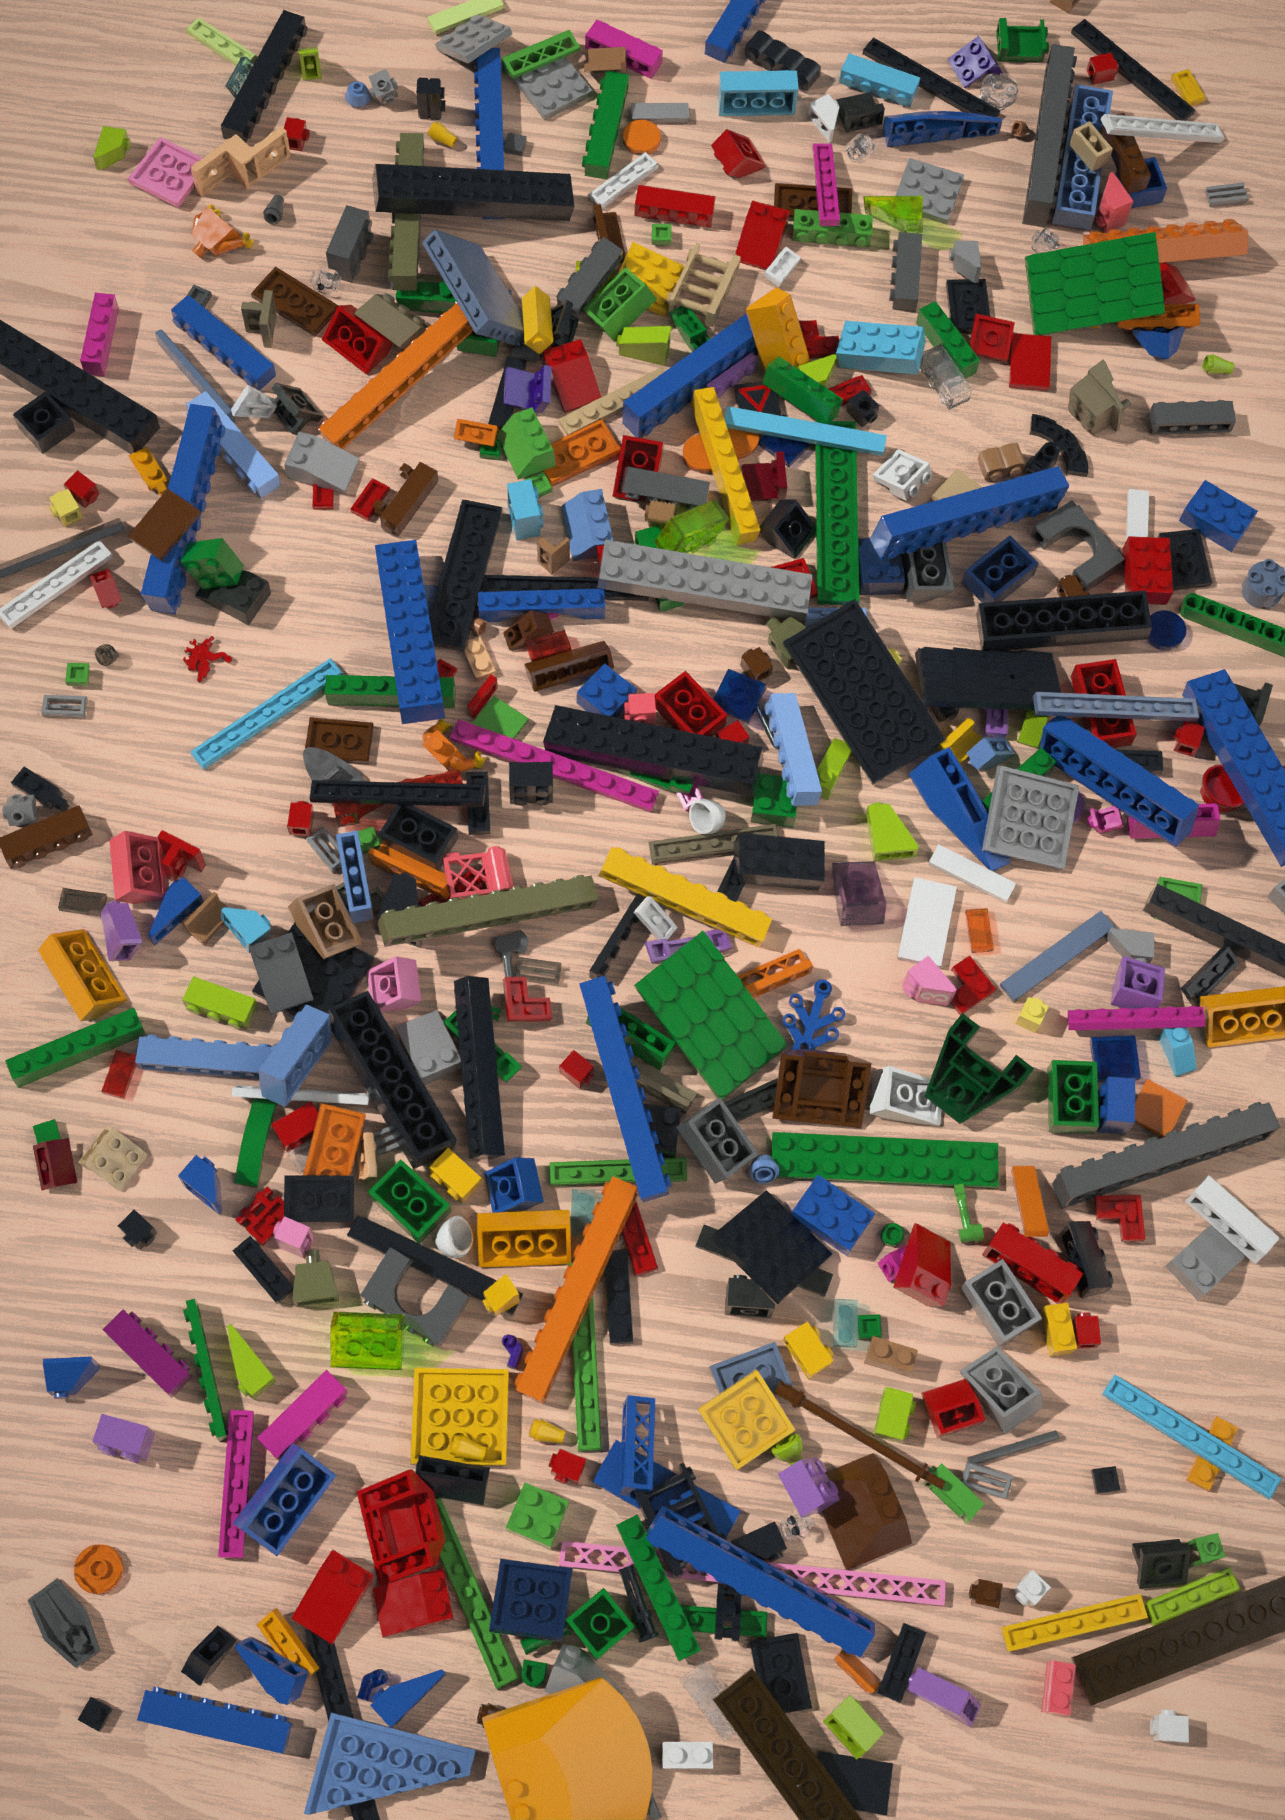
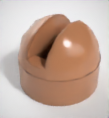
[1011,121,1029,137]
[471,618,488,636]

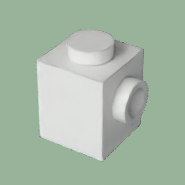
[1012,1570,1051,1607]
[1150,1710,1189,1743]

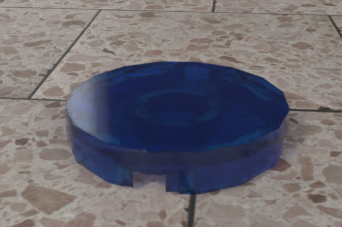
[1148,610,1187,651]

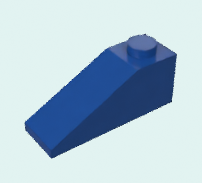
[148,877,204,946]
[235,1637,309,1705]
[370,1669,446,1728]

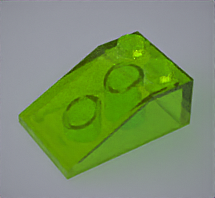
[863,196,924,234]

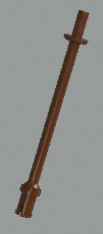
[774,1380,946,1490]

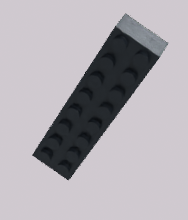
[976,590,1152,651]
[327,991,457,1170]

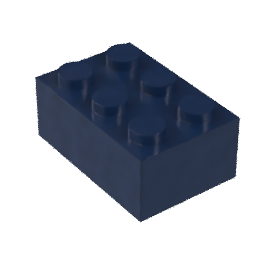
[962,535,1039,603]

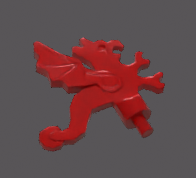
[183,636,232,683]

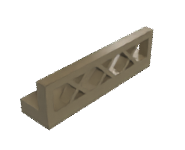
[631,1058,697,1114]

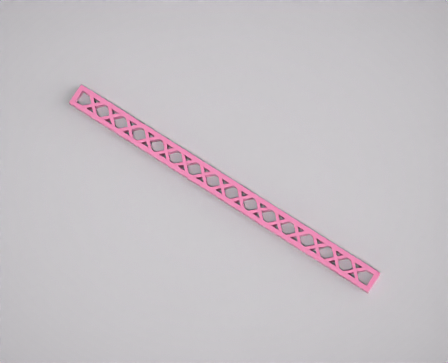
[559,1541,946,1606]

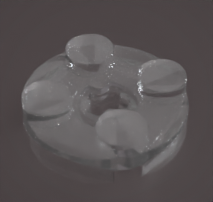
[979,73,1018,111]

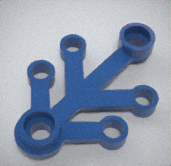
[782,980,845,1050]

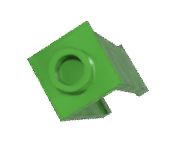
[923,1463,984,1524]
[1186,1533,1226,1568]

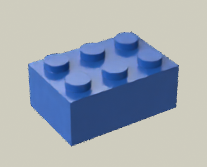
[1179,480,1258,553]
[791,1175,875,1256]

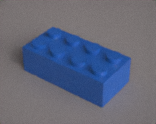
[232,1443,337,1556]

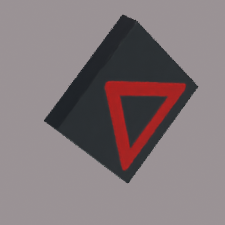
[734,381,781,416]

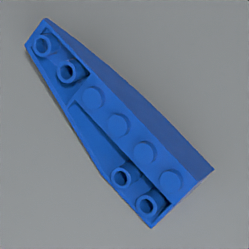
[883,111,1002,147]
[909,747,1010,871]

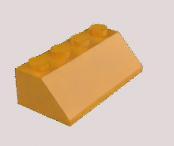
[745,287,810,373]
[38,929,128,1021]
[1200,986,1285,1048]
[477,1210,571,1267]

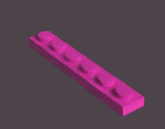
[812,143,840,226]
[1067,1006,1205,1030]
[218,1410,254,1559]

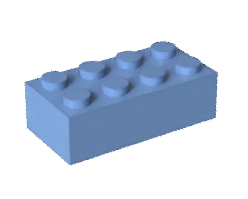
[258,1005,332,1107]

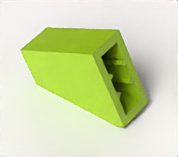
[616,326,672,366]
[866,802,919,861]

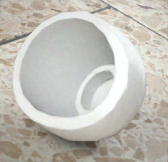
[689,799,726,834]
[435,1216,473,1258]

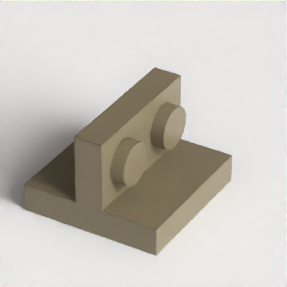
[241,290,277,348]

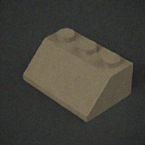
[355,293,428,348]

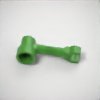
[954,1184,985,1243]

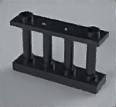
[632,1462,727,1580]

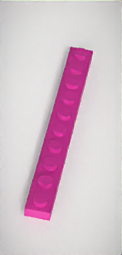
[450,719,659,813]

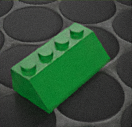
[396,274,456,313]

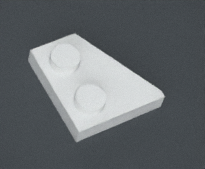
[231,385,277,418]

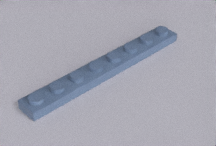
[1033,692,1199,722]

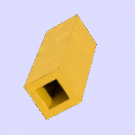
[522,286,553,354]

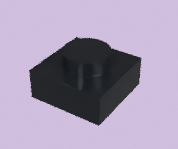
[78,1697,113,1732]

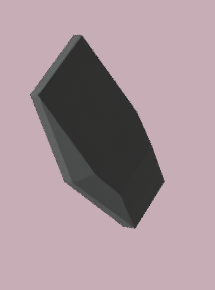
[28,1578,101,1669]

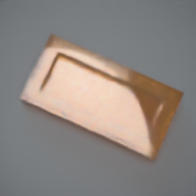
[965,908,994,953]

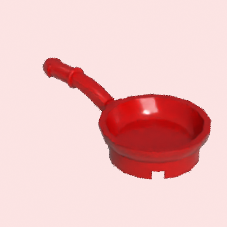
[1200,765,1285,813]

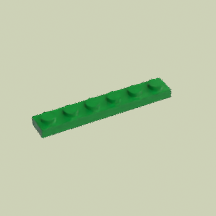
[183,1298,228,1442]
[616,1514,701,1662]

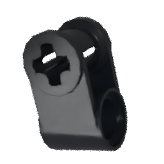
[1024,442,1060,474]

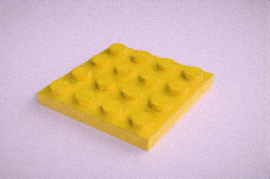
[410,1368,509,1466]

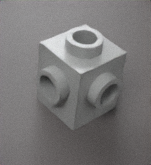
[368,69,399,104]
[2,794,38,827]

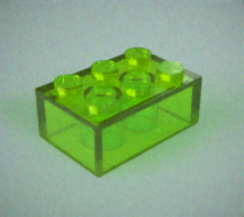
[654,499,730,553]
[330,1312,405,1370]

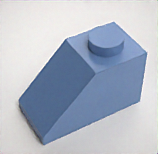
[967,737,1016,770]

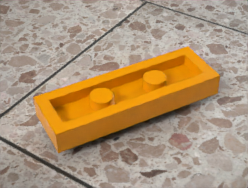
[1186,1416,1238,1492]
[256,1608,320,1680]

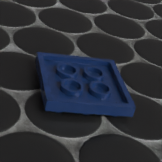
[489,1559,572,1642]

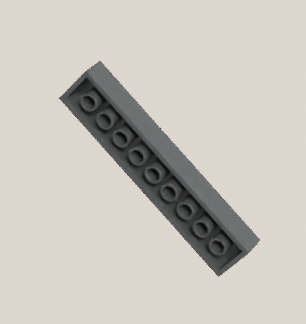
[1022,44,1077,228]
[1052,1102,1280,1209]

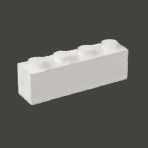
[1185,1176,1279,1264]

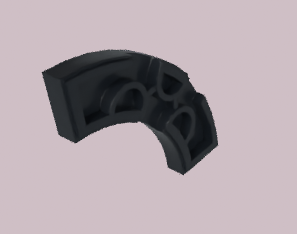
[1029,414,1088,477]

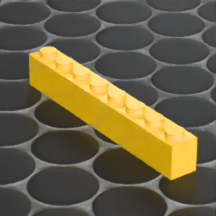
[690,387,760,545]
[598,847,772,947]

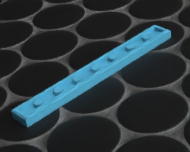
[724,406,887,456]
[190,658,343,770]
[1102,1374,1282,1500]

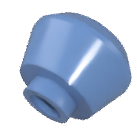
[345,81,371,107]
[748,1154,779,1184]

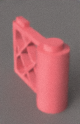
[442,846,514,899]

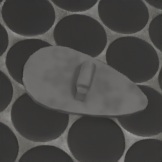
[303,747,364,809]

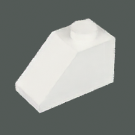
[808,94,839,143]

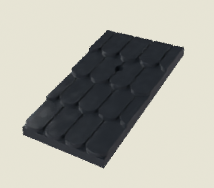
[915,647,1061,710]

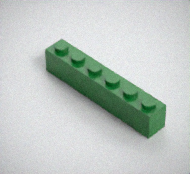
[582,71,629,180]
[325,675,456,708]
[5,1008,146,1088]

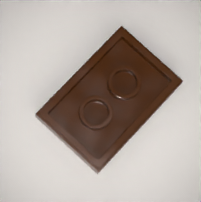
[128,489,202,562]
[305,717,374,765]

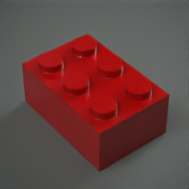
[1122,536,1173,605]
[654,670,728,737]

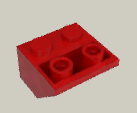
[921,1379,985,1439]

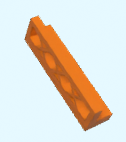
[368,844,457,900]
[737,949,813,998]

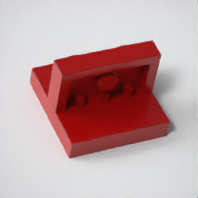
[157,830,206,882]

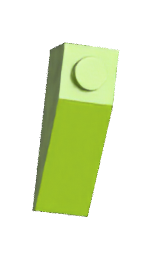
[817,738,851,800]
[227,1323,277,1399]

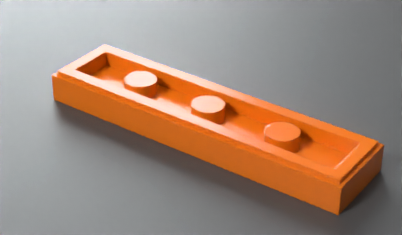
[1011,1166,1049,1237]

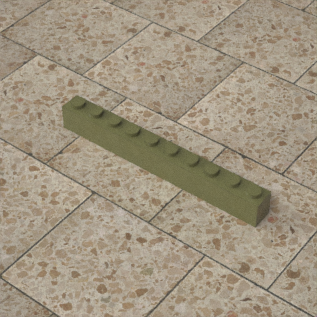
[388,133,424,291]
[378,875,599,947]

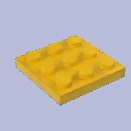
[617,241,685,317]
[697,1369,795,1470]

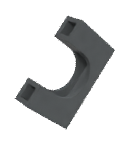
[1031,500,1125,592]
[360,1247,472,1347]

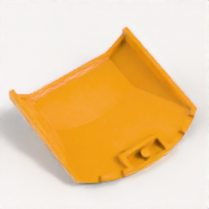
[482,1677,652,1820]

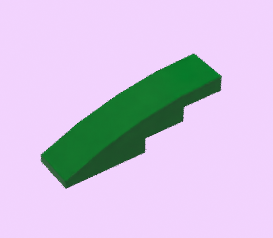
[669,306,710,352]

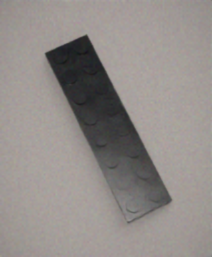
[429,499,503,652]

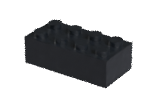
[733,833,825,891]

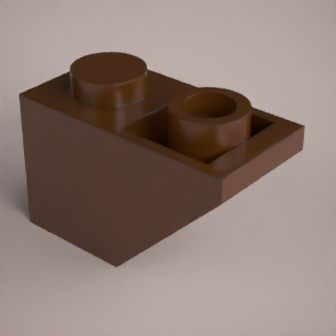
[503,610,554,651]

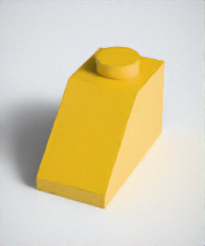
[482,1274,520,1317]

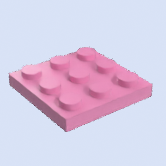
[128,137,203,208]

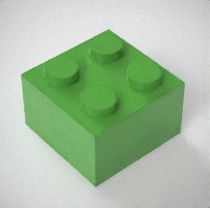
[506,1483,569,1550]

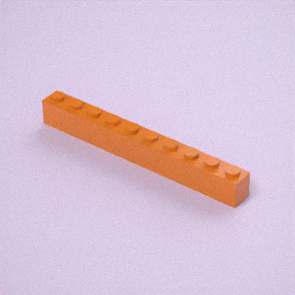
[318,301,474,449]
[514,1176,639,1405]

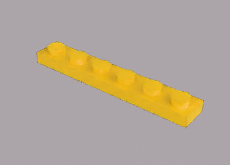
[1000,1593,1148,1652]

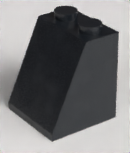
[376,872,422,948]

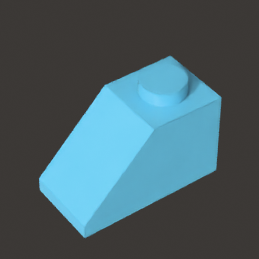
[1158,1027,1197,1077]

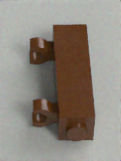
[373,462,439,537]

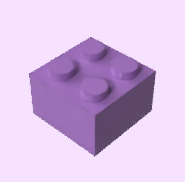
[92,1414,155,1464]
[778,1457,840,1517]

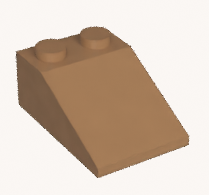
[288,884,363,959]

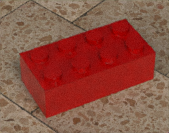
[1070,659,1137,748]
[982,1222,1083,1304]

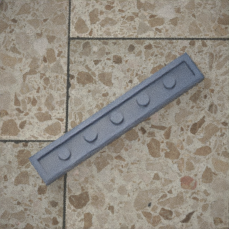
[155,329,235,423]
[999,911,1115,1002]

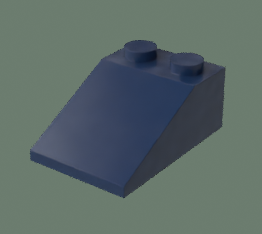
[858,538,905,595]

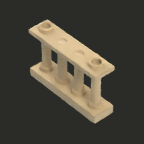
[666,242,741,327]

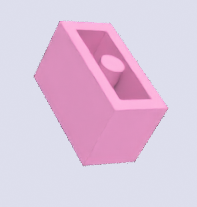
[273,1216,314,1258]

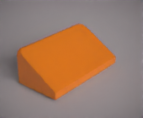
[833,1649,880,1694]

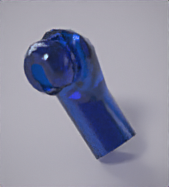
[357,1669,388,1702]

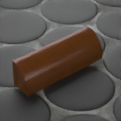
[524,641,614,692]

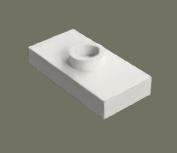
[763,247,801,287]

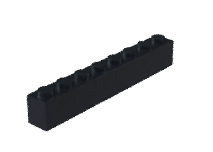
[221,10,308,143]
[1142,884,1285,978]
[454,976,505,1159]

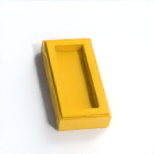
[1171,69,1206,106]

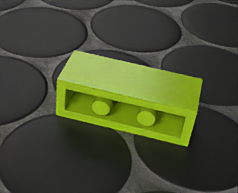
[182,976,258,1029]

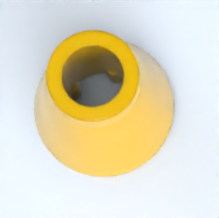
[427,122,458,148]
[528,1418,565,1444]
[449,1434,486,1461]

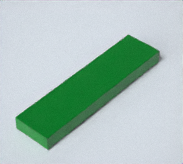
[680,1605,768,1638]

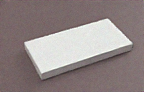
[897,877,957,969]

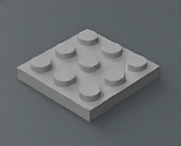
[435,15,513,63]
[513,57,592,120]
[892,158,964,225]

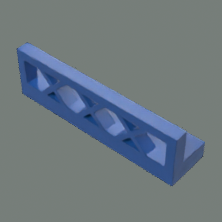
[619,1395,655,1496]

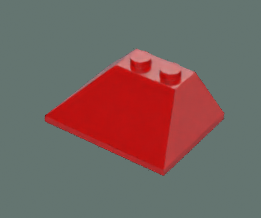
[356,1469,445,1586]

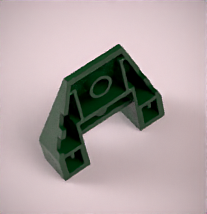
[924,1013,1034,1124]

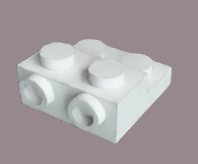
[873,449,932,501]

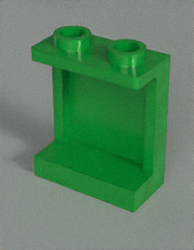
[996,18,1049,62]

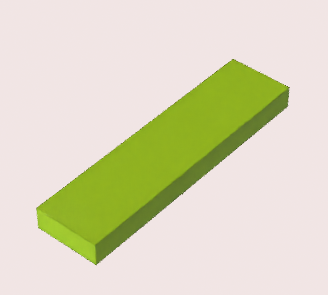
[1144,1567,1241,1626]

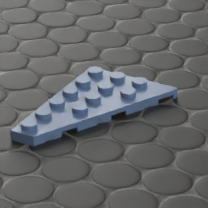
[304,1713,476,1815]

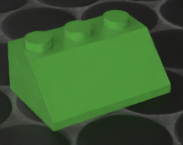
[583,267,657,341]
[497,408,556,480]

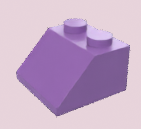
[1111,956,1165,1009]

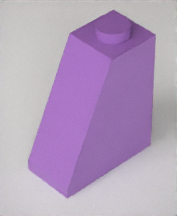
[101,901,142,961]
[907,1667,981,1728]

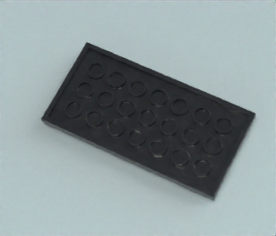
[783,599,946,785]

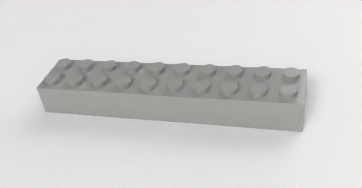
[597,540,812,622]

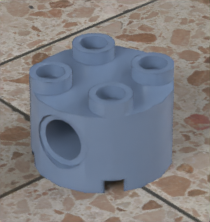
[1242,559,1285,609]

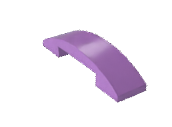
[645,929,732,964]

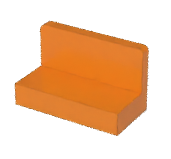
[453,418,500,447]

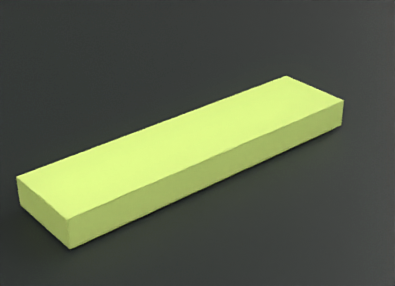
[427,0,504,35]
[186,17,257,72]

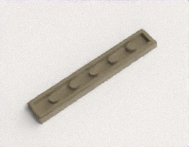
[648,824,779,864]

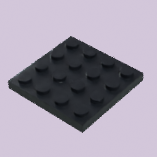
[252,922,375,1031]
[711,1190,833,1304]

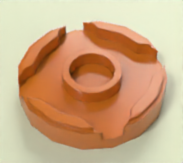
[623,120,661,154]
[74,1544,124,1595]

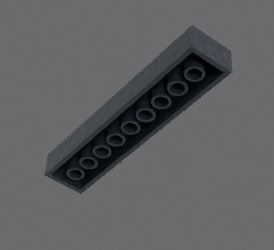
[372,164,575,221]
[0,320,160,454]
[543,705,764,797]

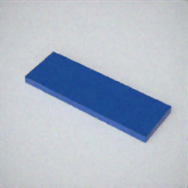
[592,1440,741,1538]

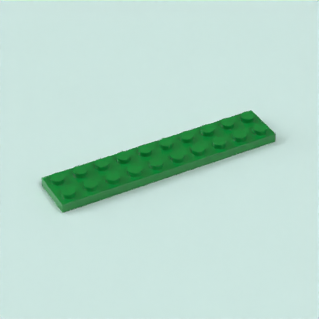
[815,420,859,605]
[771,1132,999,1189]

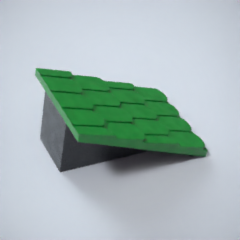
[1024,232,1165,336]
[634,930,788,1101]

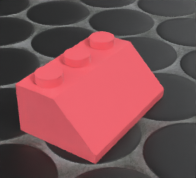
[109,831,166,904]

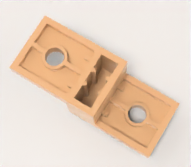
[191,126,291,197]

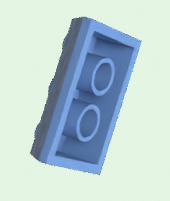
[561,489,613,561]

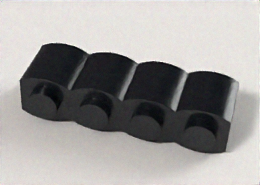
[745,30,821,91]

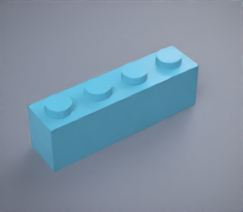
[839,53,920,107]

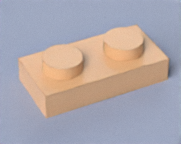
[463,636,496,682]
[356,1132,378,1183]

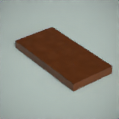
[774,183,853,221]
[251,266,338,337]

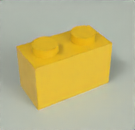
[429,1148,482,1203]
[1040,1303,1077,1357]
[782,1321,834,1380]

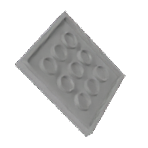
[982,766,1079,870]

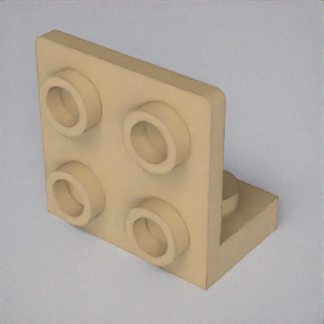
[78,1126,147,1191]

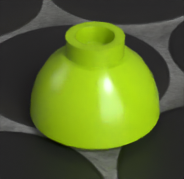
[771,1433,803,1466]

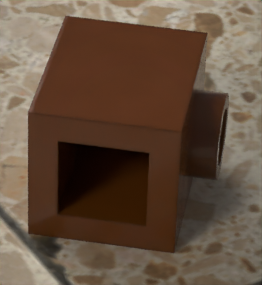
[740,647,773,685]
[969,1579,1003,1611]

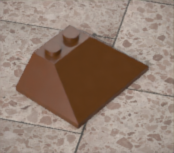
[772,1049,871,1128]
[821,1453,912,1570]

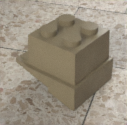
[1068,359,1131,435]

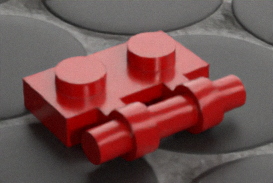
[235,1186,284,1246]

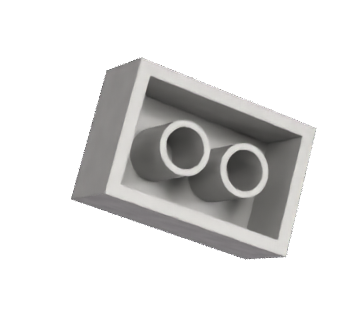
[960,1259,1042,1347]

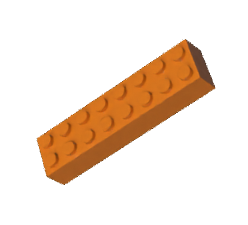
[1083,219,1249,263]

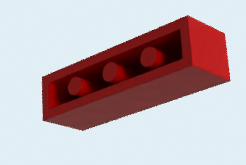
[634,185,716,228]

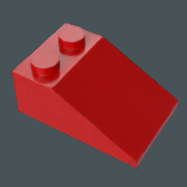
[735,200,790,270]
[543,339,601,413]
[612,435,665,503]
[893,1223,951,1306]
[291,1549,373,1645]
[373,1568,454,1638]

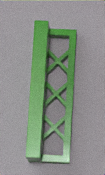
[502,29,580,79]

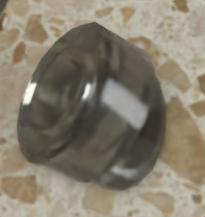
[95,644,119,666]

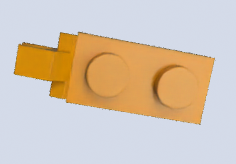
[128,446,168,497]

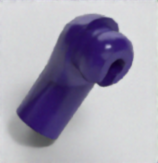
[502,1334,524,1370]

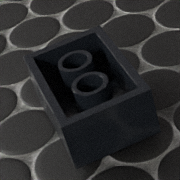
[378,805,458,871]

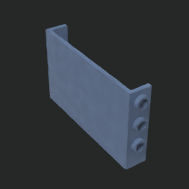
[422,229,525,347]

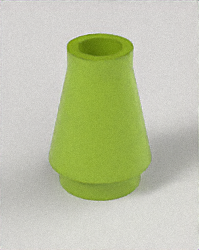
[1202,354,1234,374]

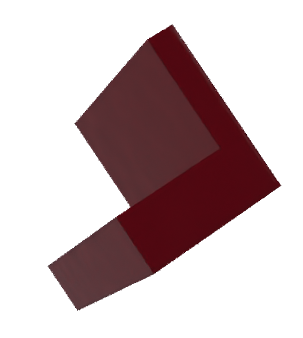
[33,1138,78,1191]

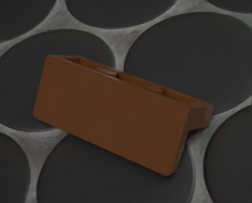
[593,204,626,263]

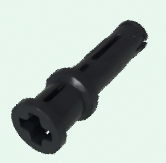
[618,1565,659,1643]

